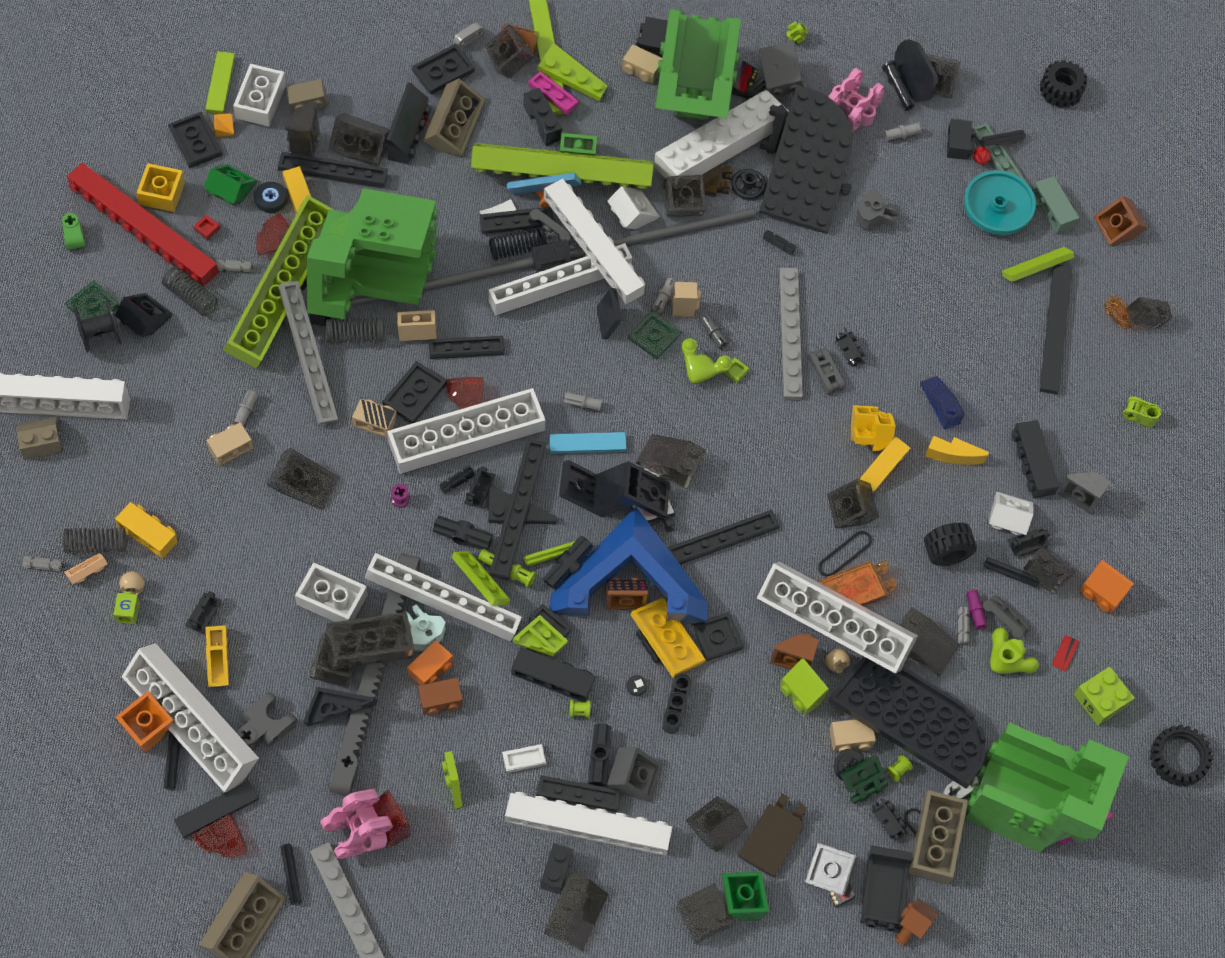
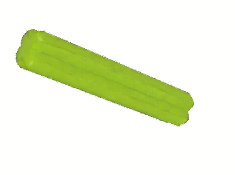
[524,541,575,566]

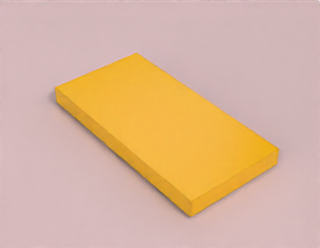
[630,597,706,678]

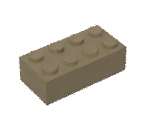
[909,790,968,885]

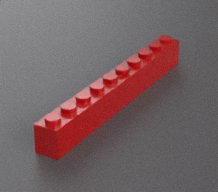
[67,162,219,287]

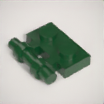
[840,755,888,804]

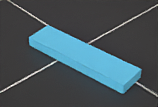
[549,432,626,454]

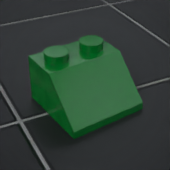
[204,164,258,204]
[722,872,769,921]

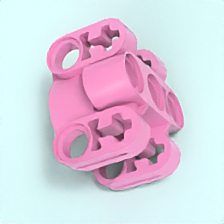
[829,68,885,132]
[320,789,393,859]

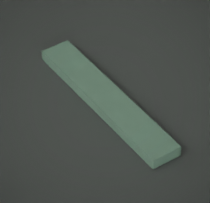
[974,123,1041,208]

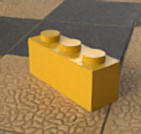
[115,502,178,559]

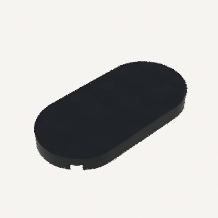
[894,39,938,102]

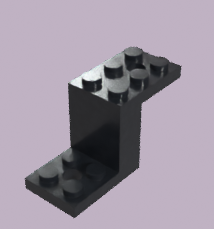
[559,460,670,519]

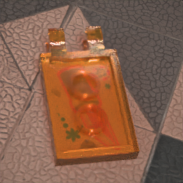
[817,560,897,606]

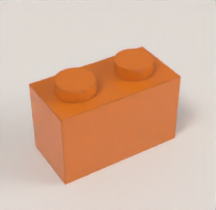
[407,640,453,685]

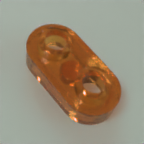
[1104,296,1136,329]

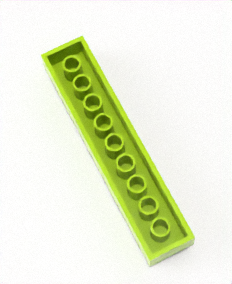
[471,143,653,189]
[223,195,334,368]

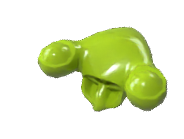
[682,338,732,384]
[990,627,1039,674]

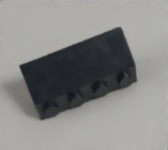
[386,82,431,165]

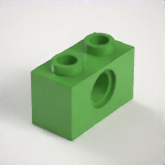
[560,133,597,155]

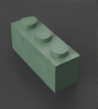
[1032,176,1079,234]

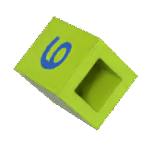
[113,592,140,624]

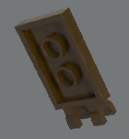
[663,164,733,197]
[738,793,807,878]

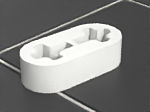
[943,776,979,799]

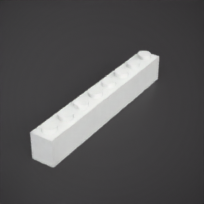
[544,179,645,305]
[489,243,632,316]
[364,553,522,641]
[505,792,672,856]

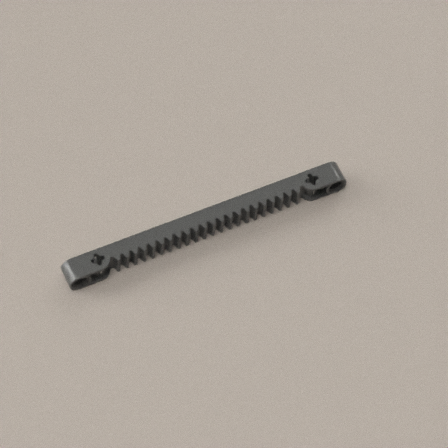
[329,553,421,796]

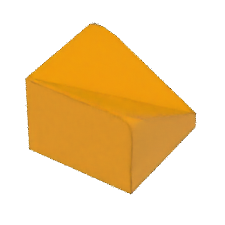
[214,113,234,137]

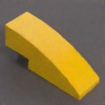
[282,166,311,213]
[925,436,989,465]
[857,437,910,495]
[205,625,229,687]

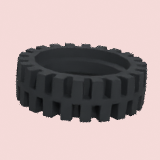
[1150,725,1213,787]

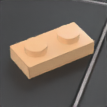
[64,553,107,584]

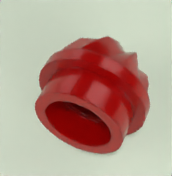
[973,147,991,165]

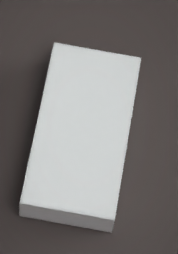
[502,744,546,773]

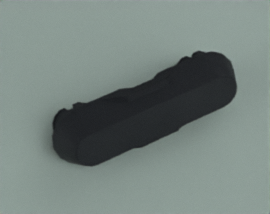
[760,104,788,153]

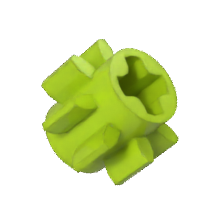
[786,21,808,44]

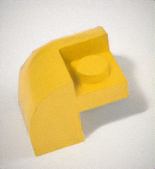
[851,405,896,451]

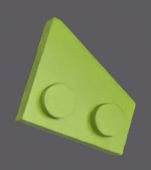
[512,615,568,657]
[442,751,462,809]

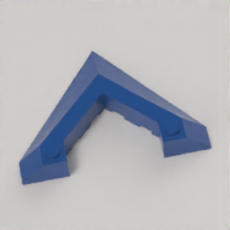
[550,507,708,622]

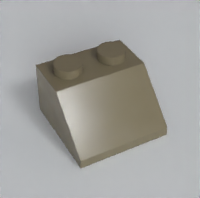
[17,417,63,459]

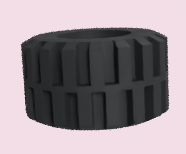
[1040,60,1087,108]
[924,522,977,566]

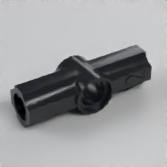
[433,515,493,551]
[542,535,594,590]
[588,723,611,787]

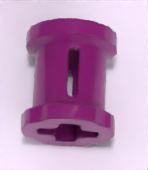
[391,484,409,508]

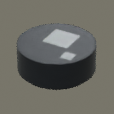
[626,675,647,696]

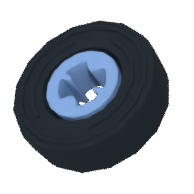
[254,181,287,213]

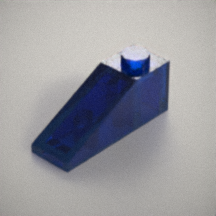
[920,376,965,429]

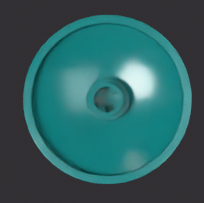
[963,170,1036,235]

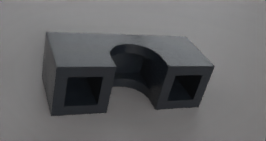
[523,88,562,146]

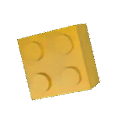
[136,163,185,213]

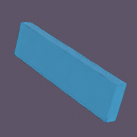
[507,173,581,195]

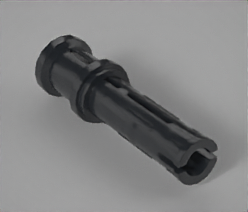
[882,60,915,111]

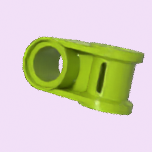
[1122,397,1162,428]

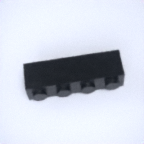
[1011,420,1059,498]
[511,647,595,702]

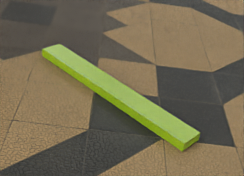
[529,0,565,115]

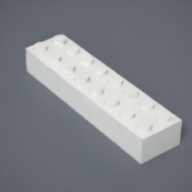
[654,90,789,189]
[0,373,130,419]
[387,388,545,474]
[757,562,918,673]
[122,643,259,792]

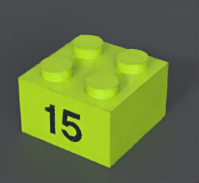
[1073,666,1135,726]

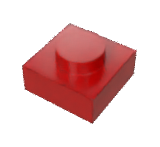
[193,215,220,240]

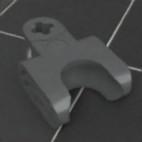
[237,692,298,751]

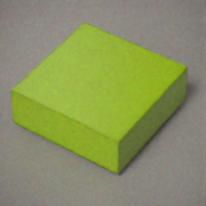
[724,358,749,383]

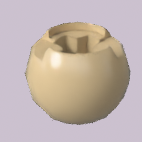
[119,571,145,595]
[825,648,850,673]

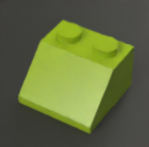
[780,658,829,716]

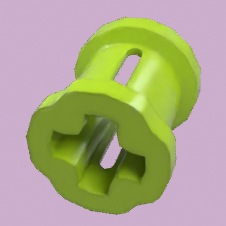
[569,699,590,718]
[886,755,913,782]

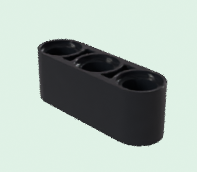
[662,674,692,734]

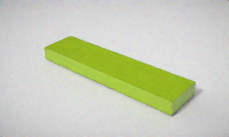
[205,51,235,114]
[1002,247,1074,282]
[451,551,510,606]

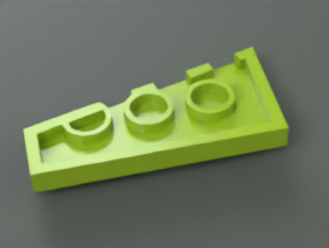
[537,43,608,102]

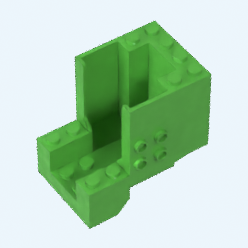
[655,9,741,121]
[307,188,439,319]
[965,722,1129,853]

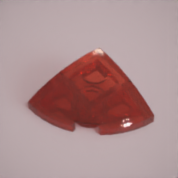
[256,213,289,255]
[446,377,484,410]
[191,813,248,857]

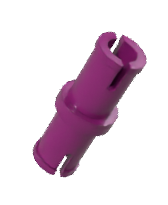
[966,590,988,630]

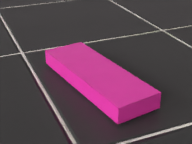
[528,71,579,115]

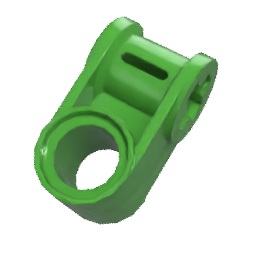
[62,213,86,250]

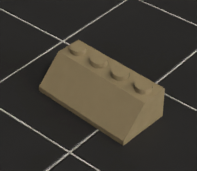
[423,79,485,156]
[199,872,286,958]

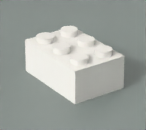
[233,64,286,127]
[295,562,368,628]

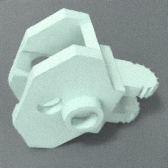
[402,605,446,652]

